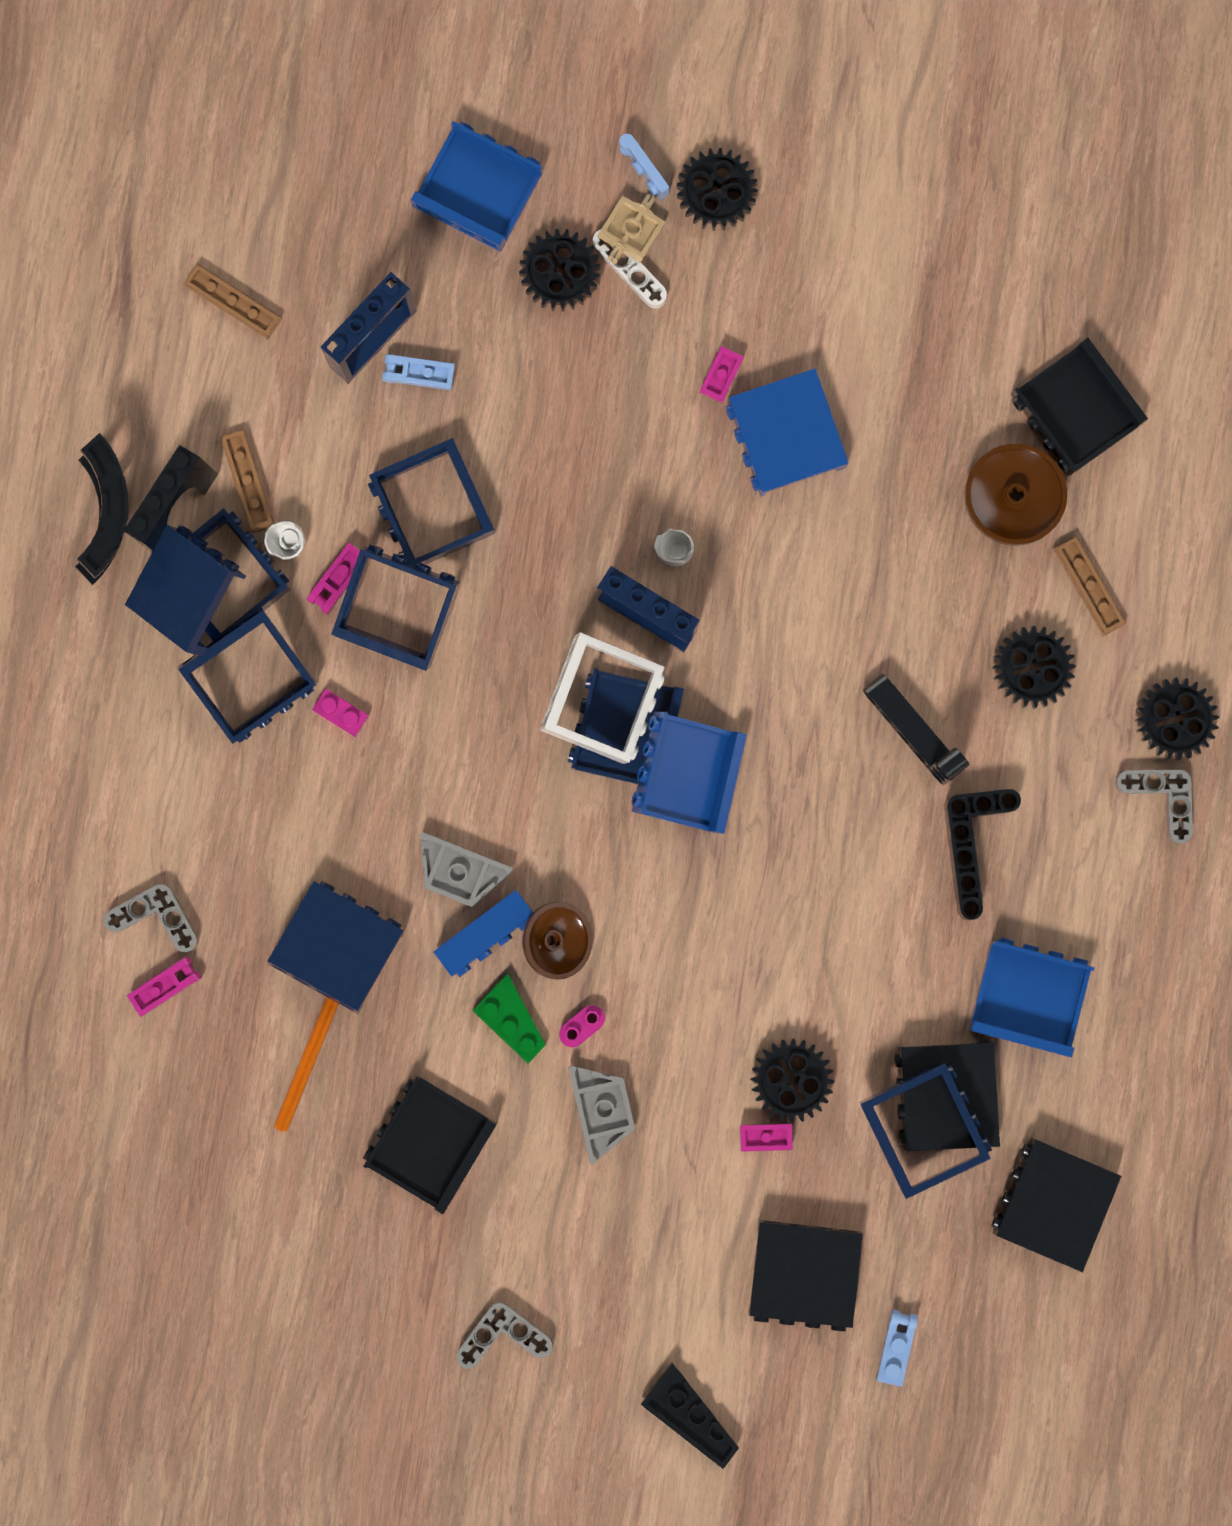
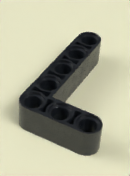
[863,674,970,785]
[944,789,1021,920]

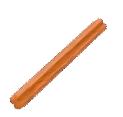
[274,997,339,1132]

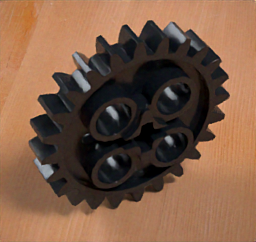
[676,148,758,231]
[519,229,601,312]
[992,626,1076,709]
[1135,677,1220,761]
[750,1038,835,1123]

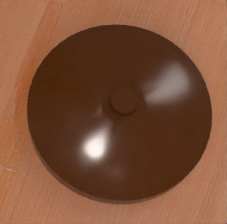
[964,444,1067,546]

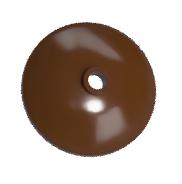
[522,902,593,980]

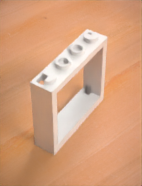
[539,633,665,764]

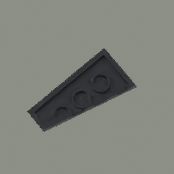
[641,1362,739,1469]

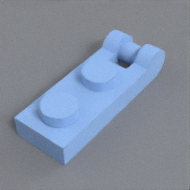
[619,134,670,200]
[382,355,455,391]
[876,1309,918,1387]

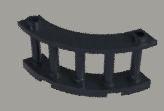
[75,433,128,586]

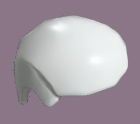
[264,521,306,559]
[654,529,694,567]

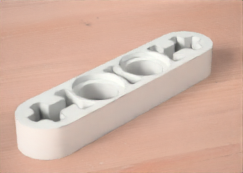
[593,229,667,309]

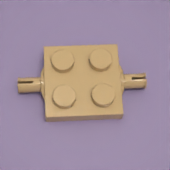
[597,194,665,264]

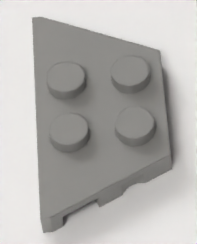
[420,832,513,907]
[568,1066,635,1164]

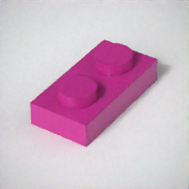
[699,346,744,403]
[312,688,369,738]
[740,1123,793,1152]

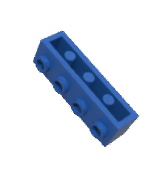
[433,890,533,978]

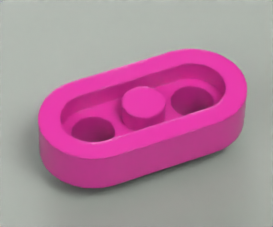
[559,1005,605,1047]

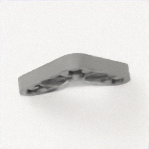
[1115,770,1193,844]
[104,884,198,952]
[457,1302,553,1369]

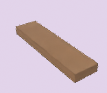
[183,263,282,340]
[220,429,275,533]
[1053,535,1127,637]

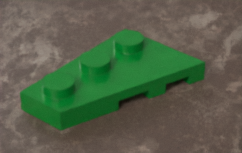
[473,974,546,1064]

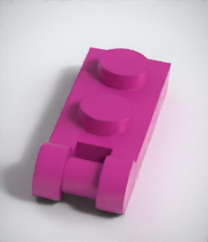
[307,543,370,615]
[126,956,202,1017]

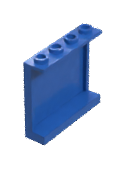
[411,121,543,252]
[725,368,849,497]
[631,712,747,834]
[968,937,1095,1058]

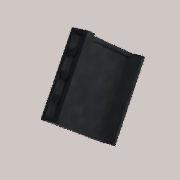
[1011,338,1148,476]
[894,1042,1000,1151]
[362,1076,498,1214]
[991,1138,1122,1273]
[748,1220,863,1332]

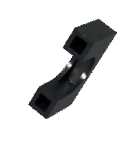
[124,445,218,552]

